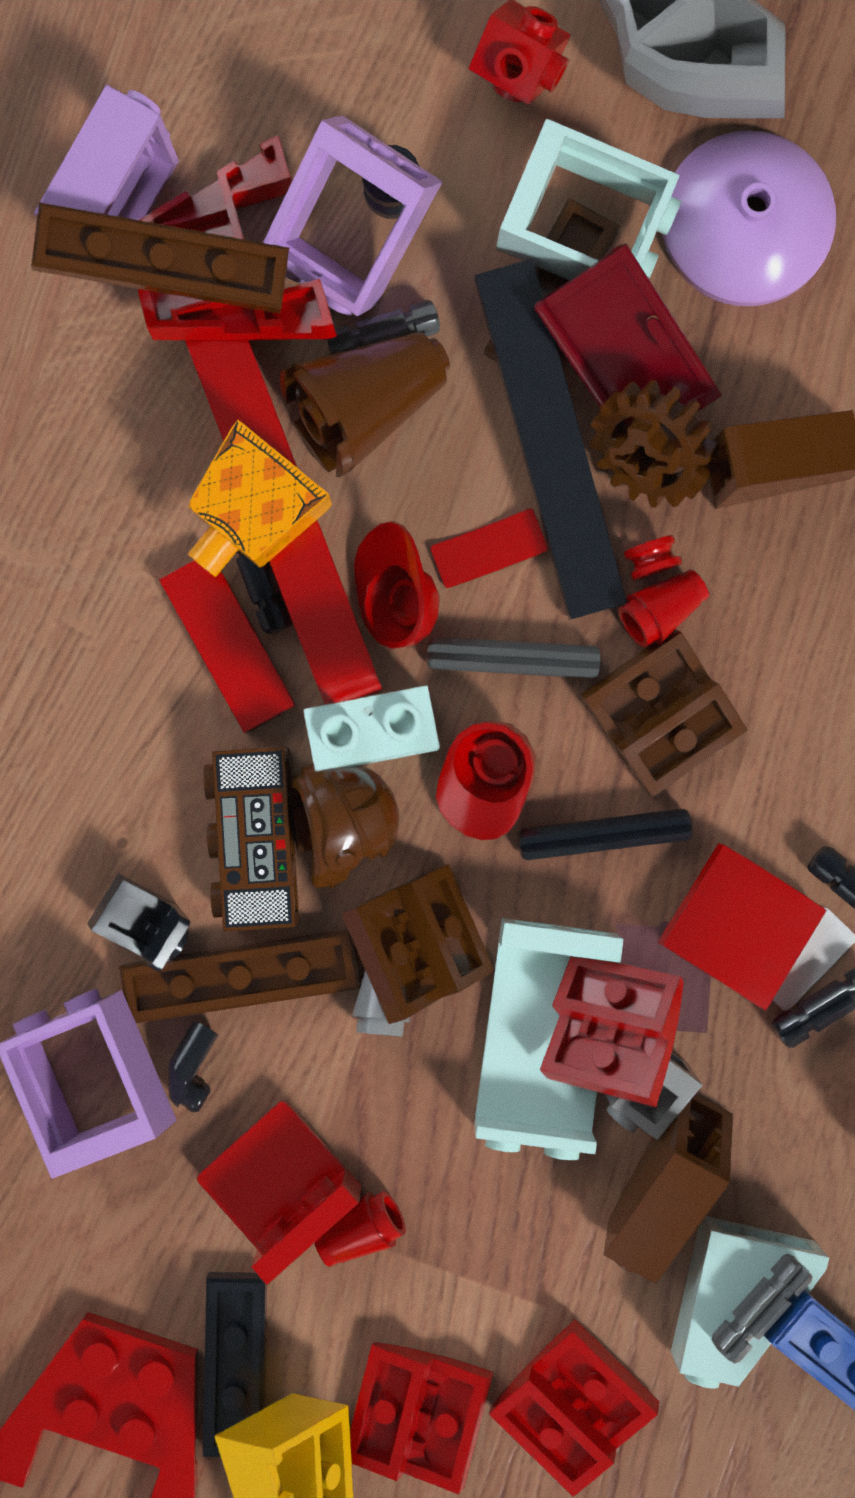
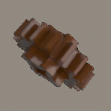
[590,380,720,508]

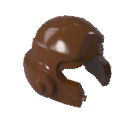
[290,763,400,889]

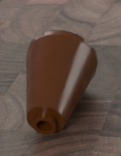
[279,332,450,477]

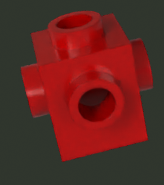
[468,0,571,105]

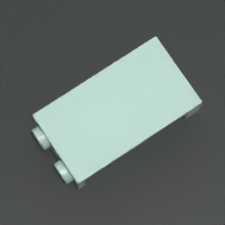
[474,918,624,1160]

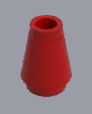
[618,569,709,647]
[314,1191,406,1267]

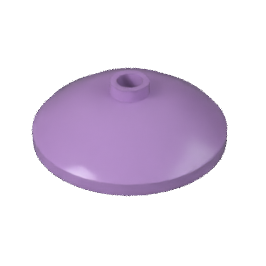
[662,131,836,306]

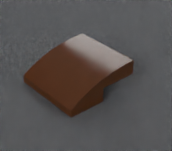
[580,629,748,797]
[341,864,495,1024]

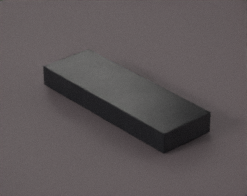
[203,1272,267,1457]

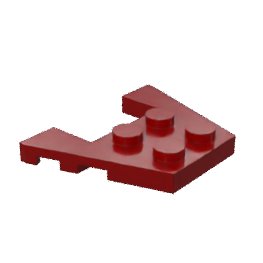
[137,135,337,340]
[0,1312,198,1498]

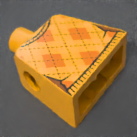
[187,420,332,578]

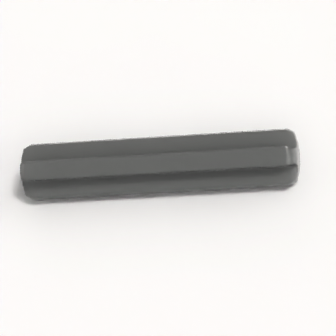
[427,637,600,679]

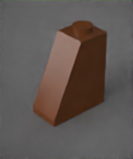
[708,410,855,509]
[603,1094,733,1284]

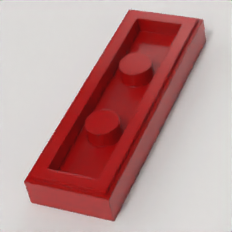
[159,560,297,734]

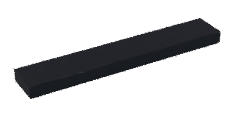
[474,259,627,620]

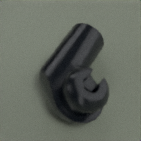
[169,1021,218,1113]

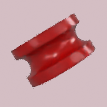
[623,535,683,581]

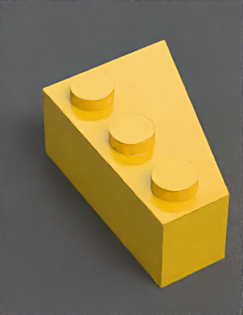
[215,1393,353,1498]

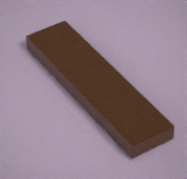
[31,202,289,313]
[119,930,361,1023]

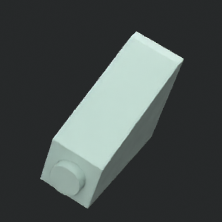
[671,1216,829,1388]

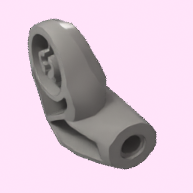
[599,0,786,118]

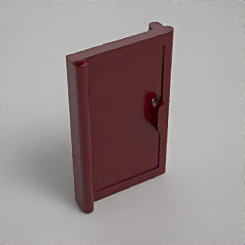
[534,243,722,425]

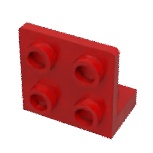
[197,1100,362,1285]

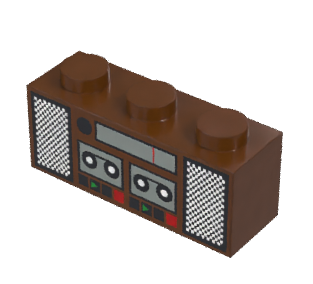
[203,747,300,931]

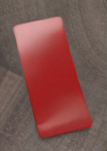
[430,508,548,588]

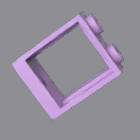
[34,84,179,220]
[263,115,442,316]
[0,988,177,1179]

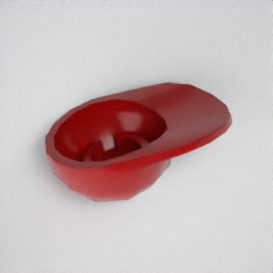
[354,521,440,649]
[436,720,536,840]

